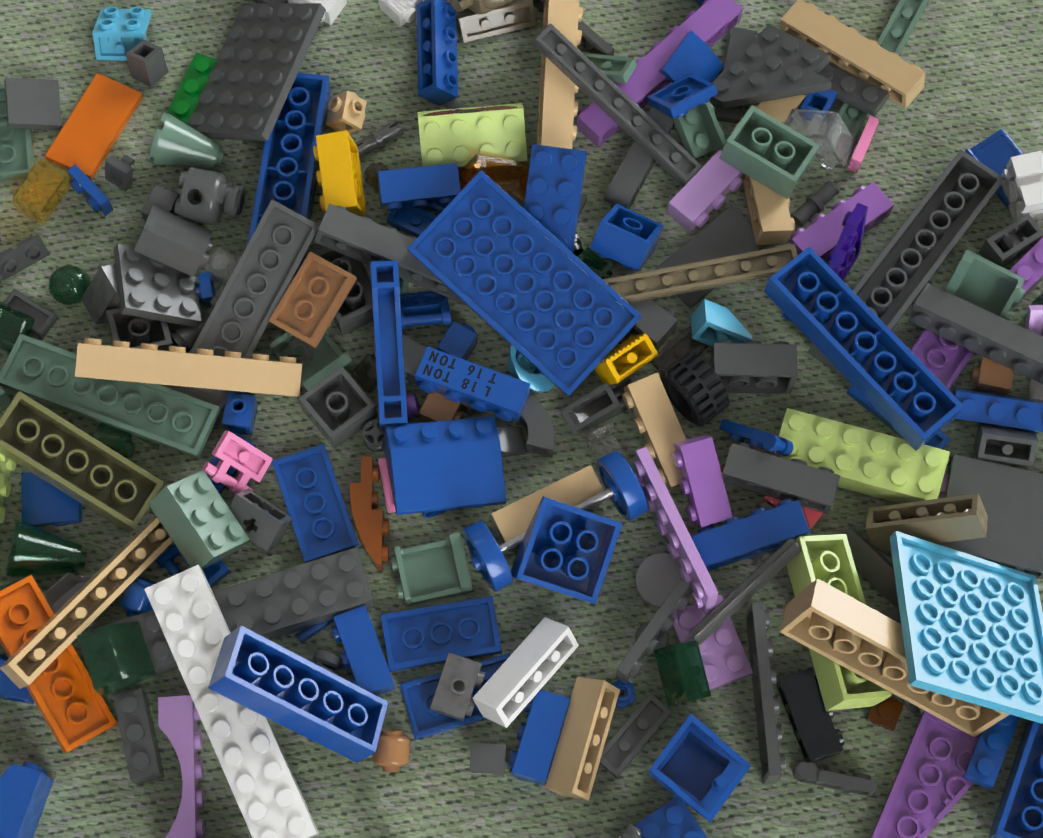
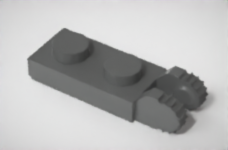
[793,761,878,797]

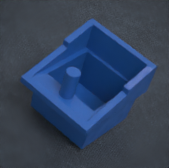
[647,714,751,823]

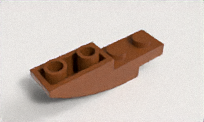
[350,456,389,570]

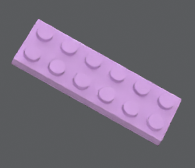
[633,447,718,616]

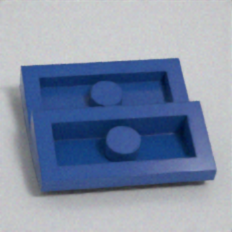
[659,30,724,83]
[22,472,82,529]

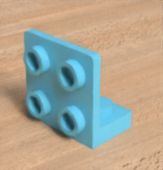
[92,7,152,61]

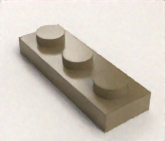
[457,0,537,43]

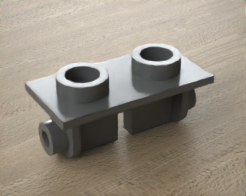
[0,234,50,281]

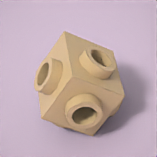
[326,91,367,134]

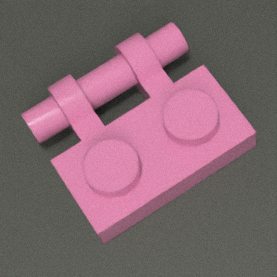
[202,430,273,495]

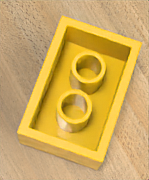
[313,130,367,217]

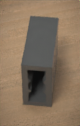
[134,205,213,277]

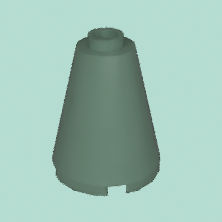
[149,113,225,170]

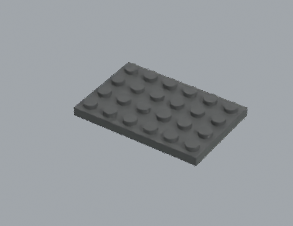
[189,3,326,141]

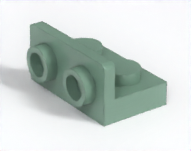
[672,101,726,159]

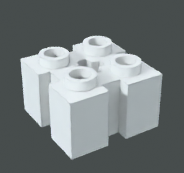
[1001,151,1043,222]

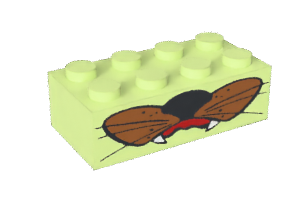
[417,103,527,167]

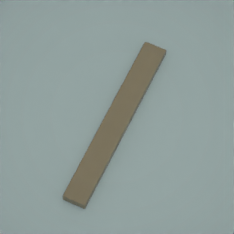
[602,244,798,303]

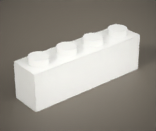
[472,617,579,728]

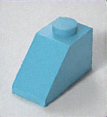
[690,299,753,347]

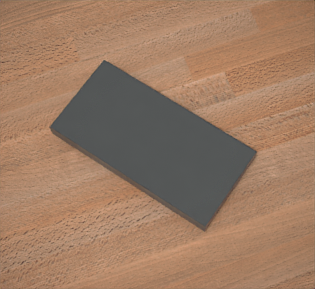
[655,205,766,309]

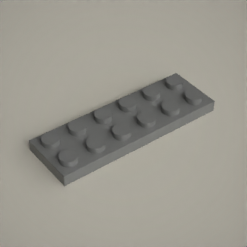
[745,602,786,785]

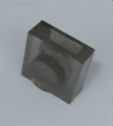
[351,354,377,393]

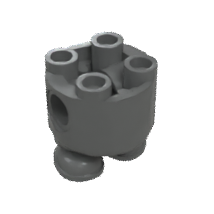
[175,167,245,225]

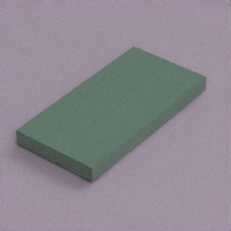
[0,85,36,182]

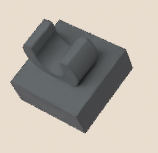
[105,155,135,192]

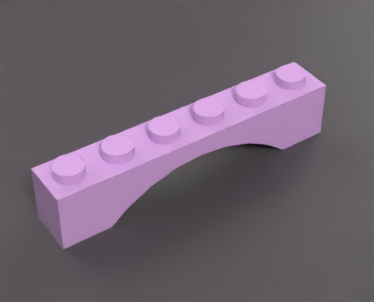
[158,695,205,838]

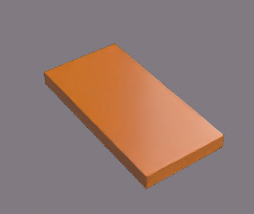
[45,73,143,180]

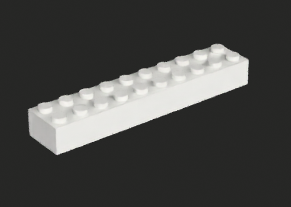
[145,565,319,838]

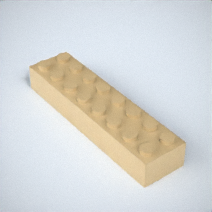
[780,578,1010,737]

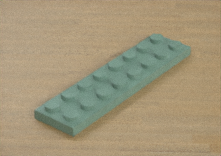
[0,334,221,459]

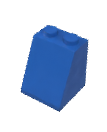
[0,761,54,838]

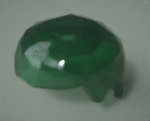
[49,265,92,305]

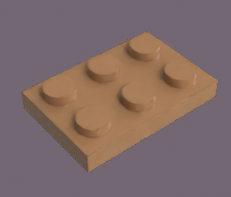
[268,251,357,348]

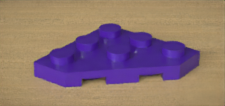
[828,203,868,281]

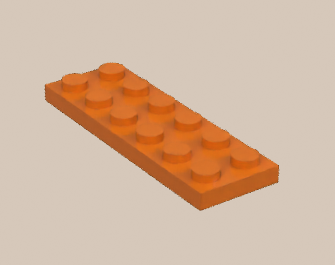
[0,575,118,754]

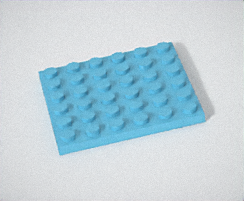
[889,531,1043,724]

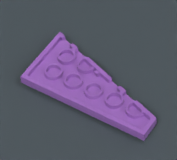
[870,711,979,838]

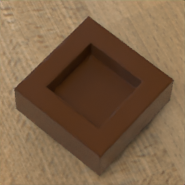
[866,698,904,732]

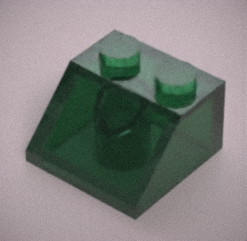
[77,621,157,696]

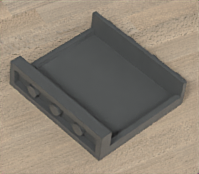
[935,453,1043,580]

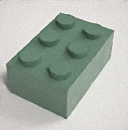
[719,105,820,199]
[148,470,250,570]

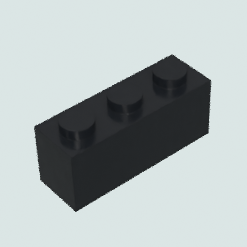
[776,669,844,763]

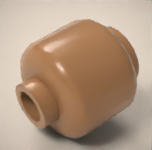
[373,729,410,772]

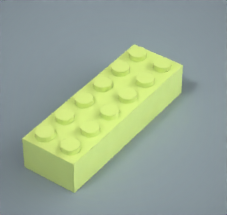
[775,408,950,504]
[786,534,892,711]

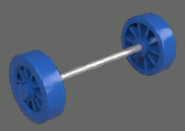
[462,451,648,592]

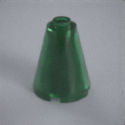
[6,522,87,577]

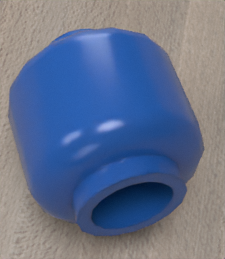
[119,577,156,617]

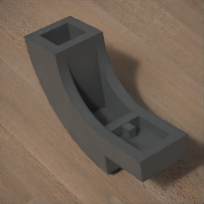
[486,395,555,458]

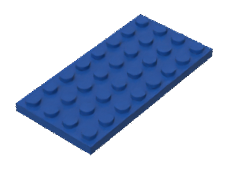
[407,170,642,397]

